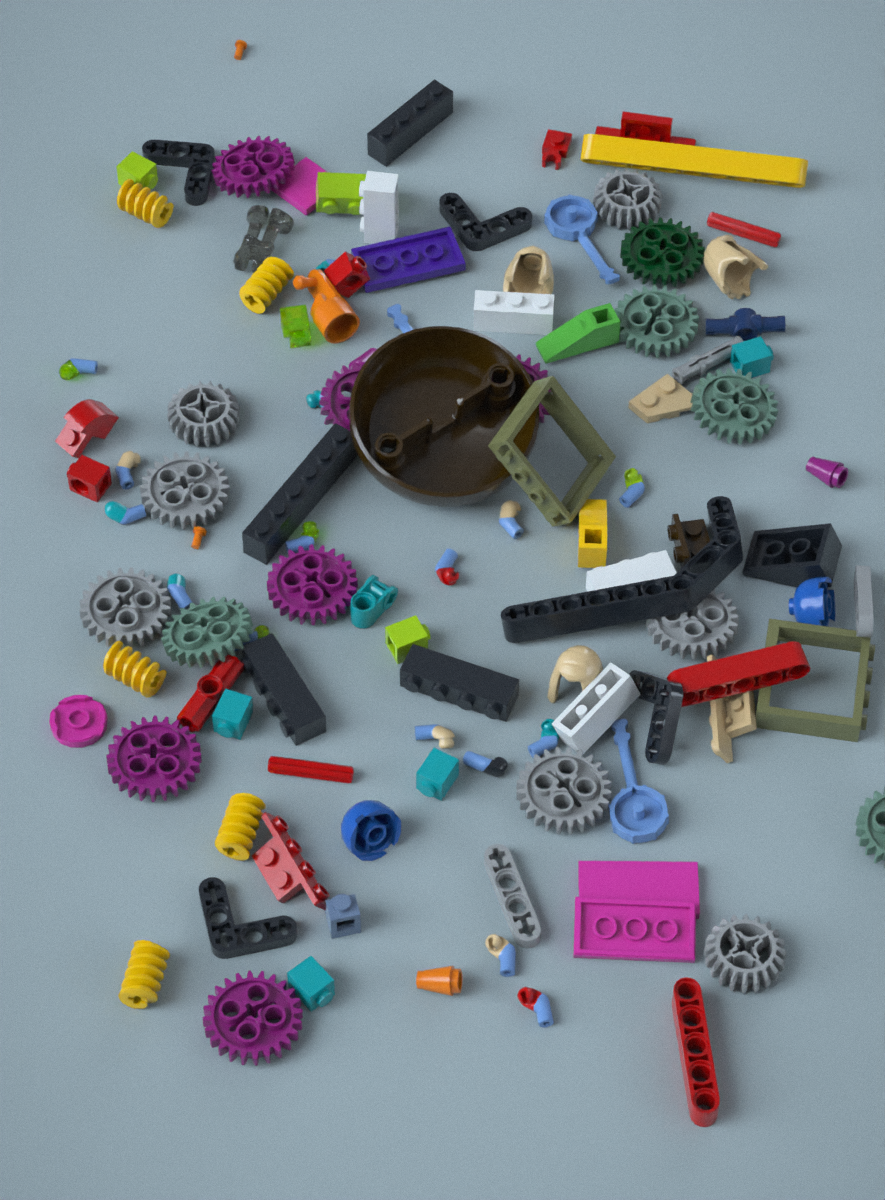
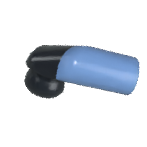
[463,751,508,777]

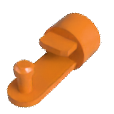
[293,269,360,344]

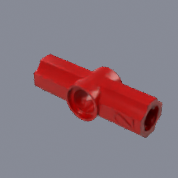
[177,655,244,733]

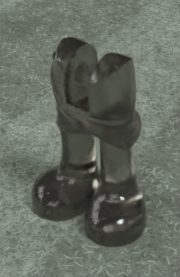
[233,205,294,273]

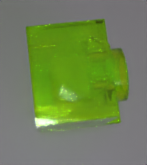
[280,305,311,348]

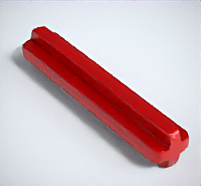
[707,212,781,247]
[268,756,354,783]

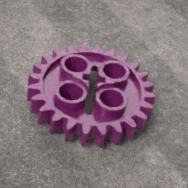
[212,136,295,198]
[319,362,365,430]
[267,544,358,626]
[106,715,202,802]
[202,970,303,1066]

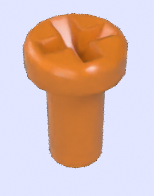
[234,40,247,60]
[191,526,207,549]

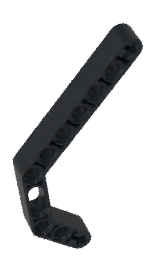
[501,496,743,643]

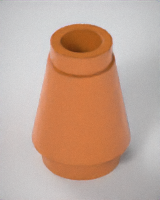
[416,965,463,996]

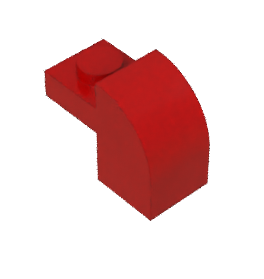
[55,399,119,458]

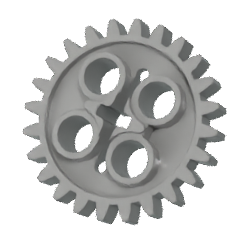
[140,451,230,530]
[79,567,172,648]
[647,589,739,660]
[516,747,612,834]

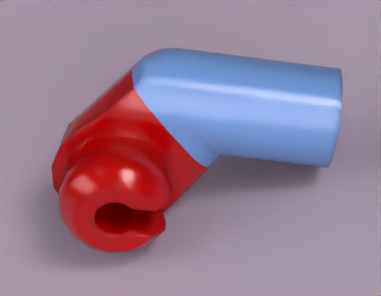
[435,549,459,586]
[517,987,554,1028]

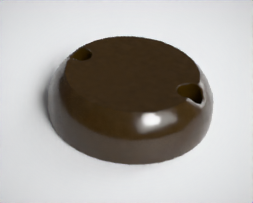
[349,326,540,507]

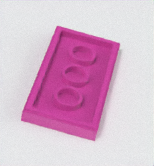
[578,861,700,919]
[573,897,696,963]

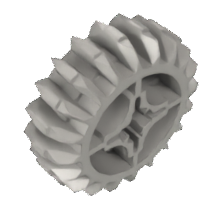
[593,168,662,230]
[167,380,240,447]
[703,913,786,994]

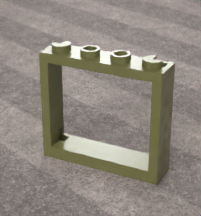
[488,376,616,527]
[756,618,875,742]

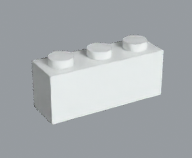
[359,171,399,244]
[473,290,554,335]
[586,550,676,591]
[552,662,641,755]

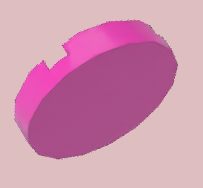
[49,695,108,748]

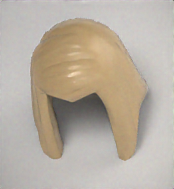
[704,235,768,300]
[503,246,554,294]
[547,645,603,703]

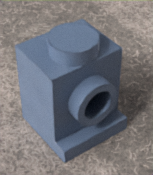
[325,894,361,939]

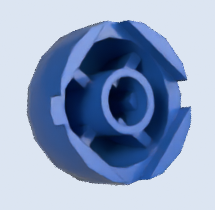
[789,577,836,627]
[341,800,401,861]

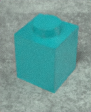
[730,336,774,378]
[212,689,253,740]
[416,747,459,801]
[287,956,335,1012]

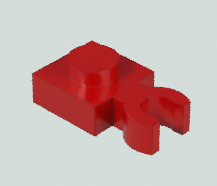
[542,129,572,170]

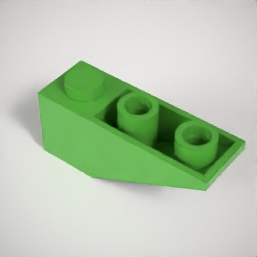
[535,303,620,364]

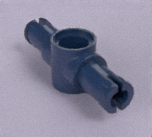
[705,308,786,341]

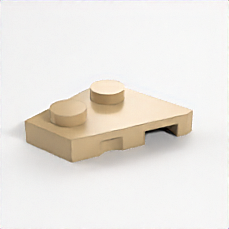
[628,374,692,423]

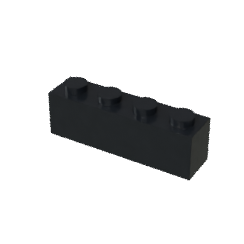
[367,79,453,167]
[240,633,327,746]
[400,644,519,722]

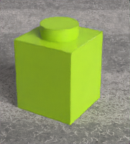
[116,151,158,189]
[385,615,431,664]

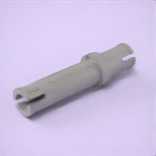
[672,336,744,384]

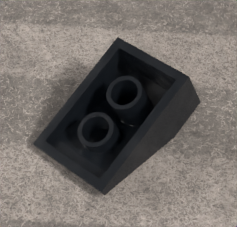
[742,523,842,587]

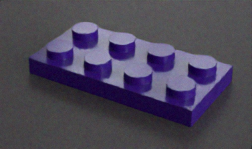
[351,226,466,293]

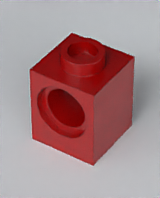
[324,251,370,298]
[67,455,112,503]

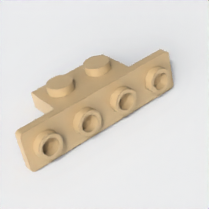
[707,654,757,763]

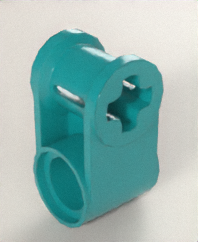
[351,575,398,629]

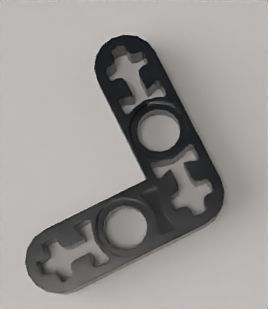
[142,140,215,206]
[439,193,532,251]
[629,670,684,765]
[199,877,297,959]

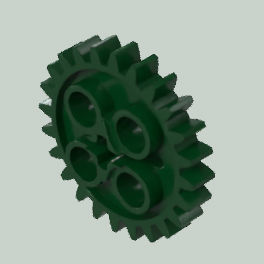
[620,217,705,287]

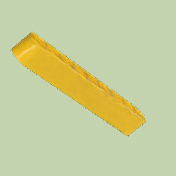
[580,134,808,188]

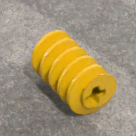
[117,179,174,228]
[239,256,294,314]
[103,640,167,698]
[215,793,266,861]
[118,940,170,1009]

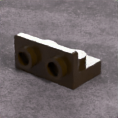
[667,514,710,568]

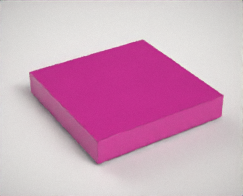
[270,157,327,216]

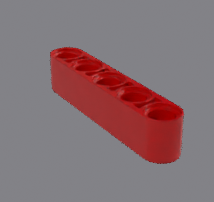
[667,641,811,707]
[672,977,720,1127]

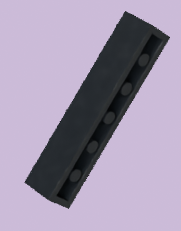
[242,423,358,565]

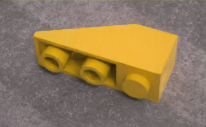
[578,499,607,568]

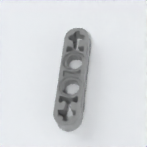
[854,565,874,638]
[484,844,541,949]

